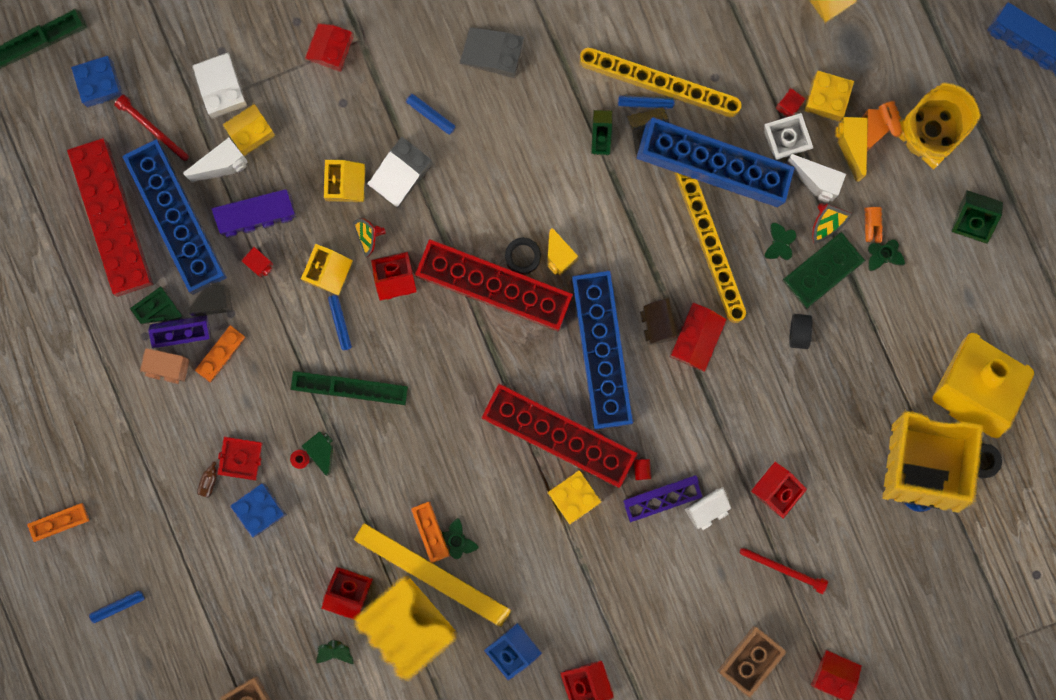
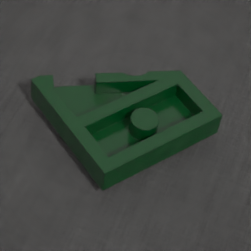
[130,286,183,324]

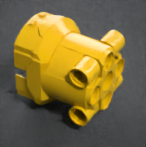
[898,83,980,170]

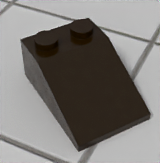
[640,298,677,345]

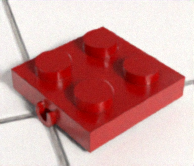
[217,437,263,481]

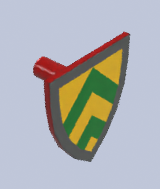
[812,203,852,244]
[353,218,386,258]

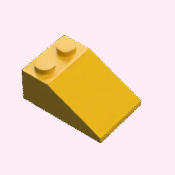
[835,117,868,181]

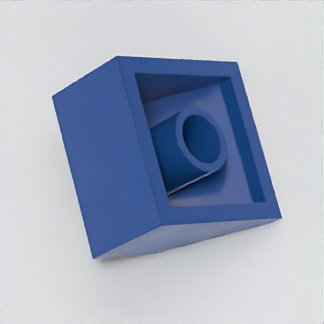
[484,623,542,680]

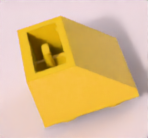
[324,160,365,202]
[301,244,353,296]

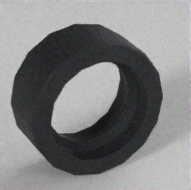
[505,237,541,275]

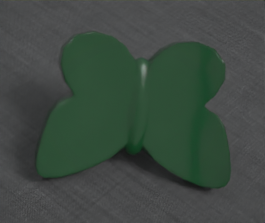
[764,222,796,260]
[868,239,905,271]
[442,518,479,559]
[316,640,354,665]

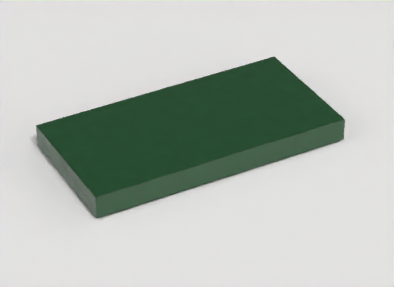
[782,232,865,309]

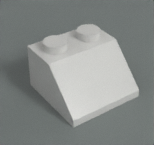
[764,113,813,160]

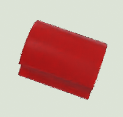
[634,459,652,481]

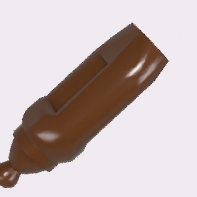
[197,461,217,498]

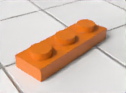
[194,325,246,383]
[411,502,450,563]
[27,503,90,542]

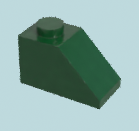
[591,110,612,155]
[302,431,333,476]

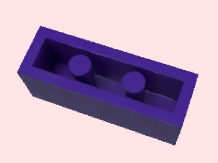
[148,315,211,349]

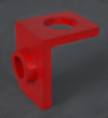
[775,88,805,117]

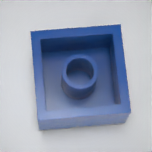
[71,56,123,108]
[230,483,287,538]

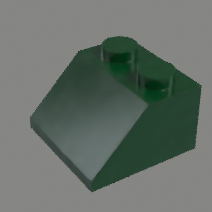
[951,190,1003,244]

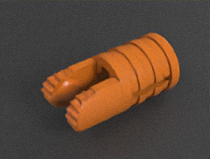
[878,101,903,137]
[865,207,882,242]

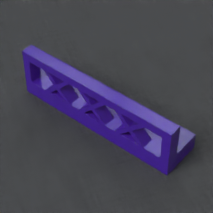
[623,475,703,522]

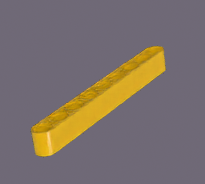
[580,48,741,117]
[675,172,746,323]
[354,523,512,627]

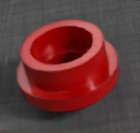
[290,450,310,469]

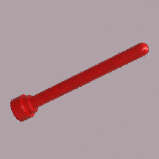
[114,94,189,161]
[739,548,829,595]

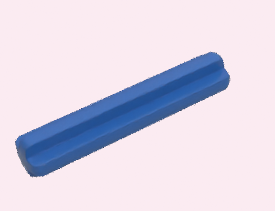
[406,94,455,135]
[618,95,674,109]
[328,295,352,351]
[89,591,145,623]

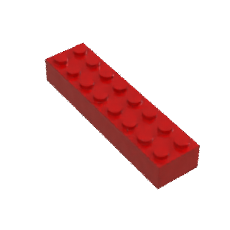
[67,138,154,297]
[415,239,573,332]
[481,384,637,488]

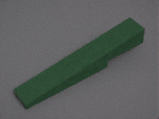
[0,9,88,69]
[290,371,408,405]

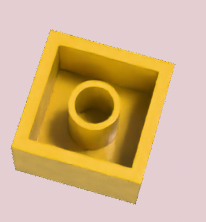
[804,70,854,122]
[548,471,601,524]

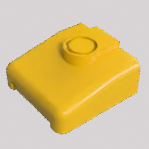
[932,333,1034,438]

